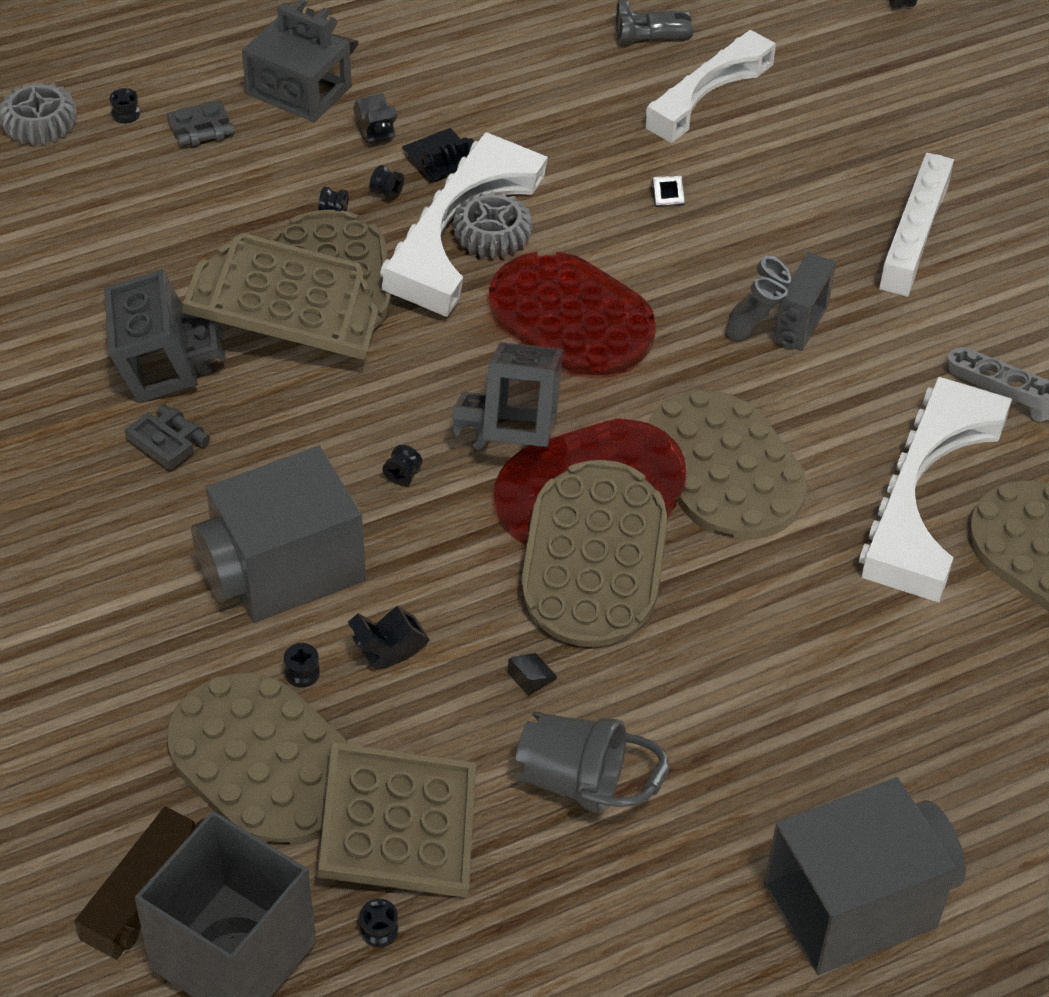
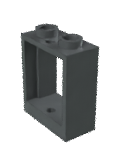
[774,252,836,351]

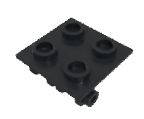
[402,128,474,182]

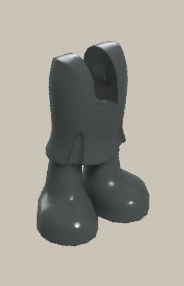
[616,0,694,43]
[726,256,791,341]

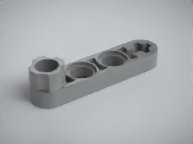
[948,347,1049,422]

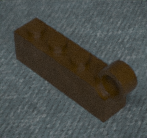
[74,806,205,960]

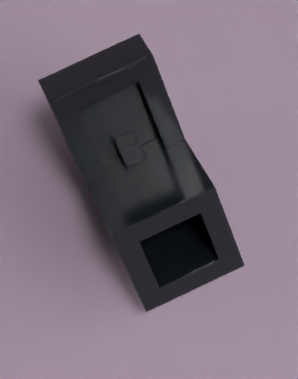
[353,93,397,143]
[348,606,430,668]

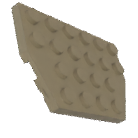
[181,233,378,360]

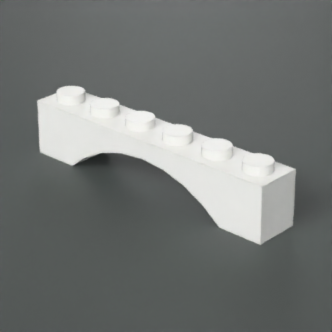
[646,30,776,143]
[879,152,954,297]

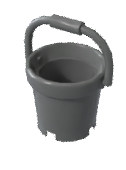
[515,711,670,813]

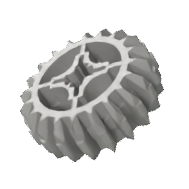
[0,81,77,146]
[453,191,532,260]

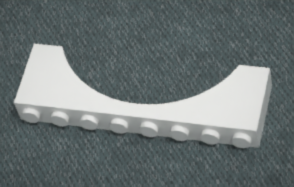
[380,132,548,317]
[859,377,1012,603]

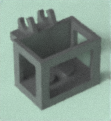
[242,0,352,123]
[104,269,226,403]
[453,342,563,450]

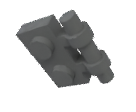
[167,100,235,147]
[125,404,210,470]

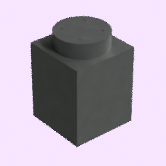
[191,445,366,623]
[764,777,966,976]
[134,810,316,997]

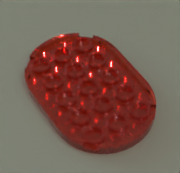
[489,252,656,375]
[494,418,687,544]

